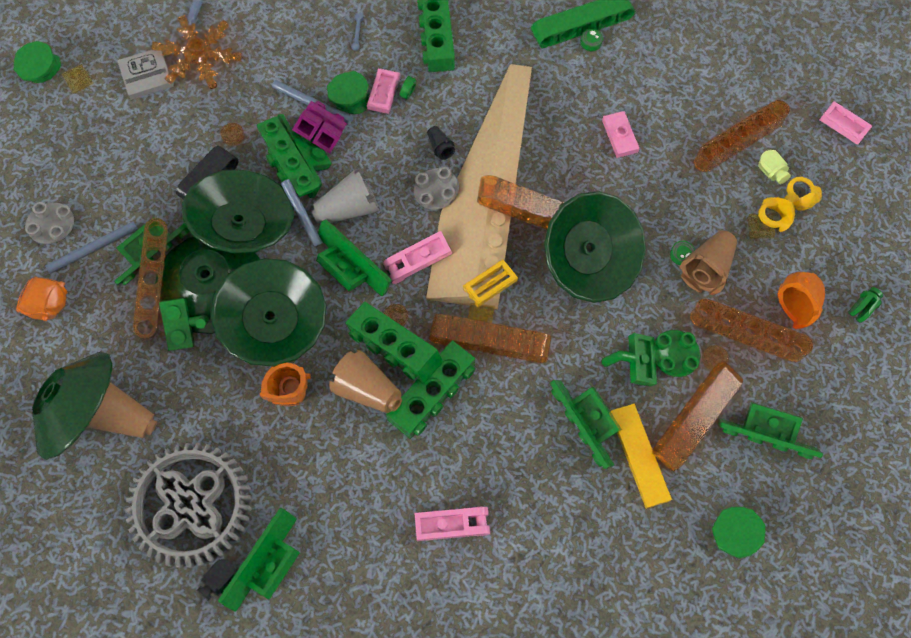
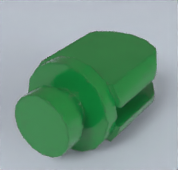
[848,287,883,323]

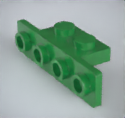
[277,114,332,198]
[257,116,319,197]
[114,217,190,286]
[316,219,392,296]
[550,380,622,469]
[718,402,823,460]
[218,508,300,612]

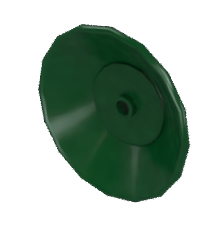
[182,170,294,254]
[544,191,646,303]
[154,237,260,334]
[211,258,327,367]
[32,351,113,460]

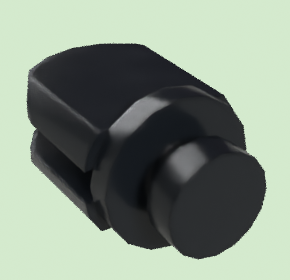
[197,559,236,601]

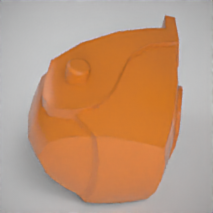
[777,272,825,329]
[16,277,68,321]
[260,362,311,406]

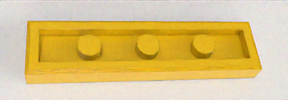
[610,404,672,509]

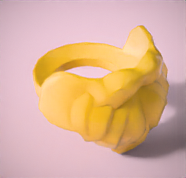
[784,177,822,211]
[758,197,795,232]

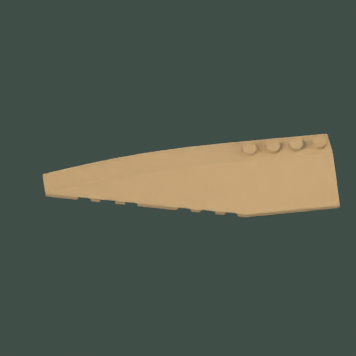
[426,64,532,310]

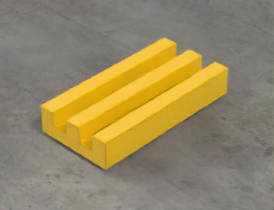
[463,259,518,307]

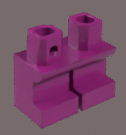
[292,101,347,154]

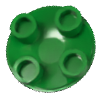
[654,330,701,377]

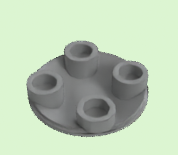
[414,167,459,210]
[25,202,74,244]

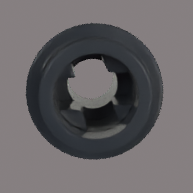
[427,126,455,160]

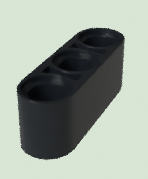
[176,146,239,200]

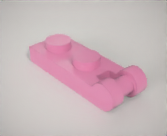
[383,231,453,284]
[415,507,491,541]

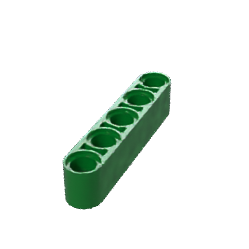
[531,0,636,49]

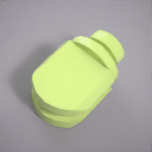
[758,150,791,184]

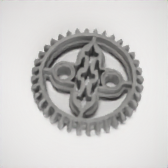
[125,443,252,568]

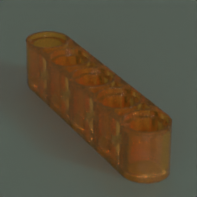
[694,100,790,172]
[477,175,564,230]
[133,218,168,340]
[690,299,813,363]
[429,314,552,363]
[652,361,743,472]

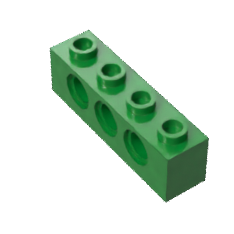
[417,0,455,72]
[345,301,443,384]
[386,340,476,440]

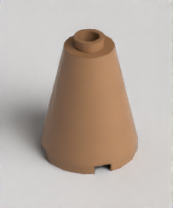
[680,231,737,295]
[329,349,402,413]
[87,382,157,438]

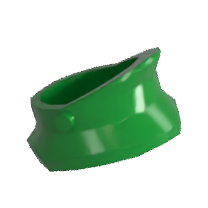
[13,41,61,83]
[327,71,369,114]
[712,507,766,559]

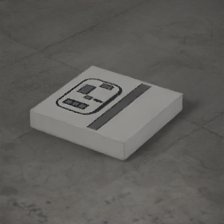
[117,47,174,100]

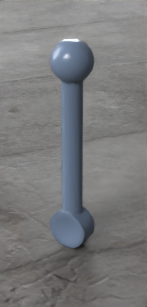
[351,13,363,51]

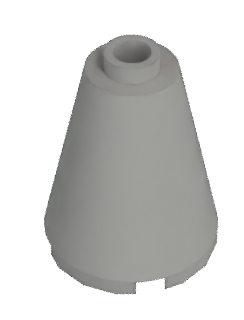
[311,168,380,223]

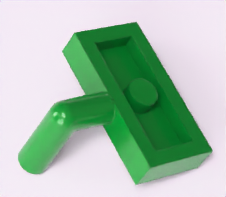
[159,297,210,351]
[601,333,657,387]

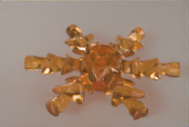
[152,15,242,89]

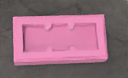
[367,68,400,114]
[820,101,872,145]
[602,111,640,158]

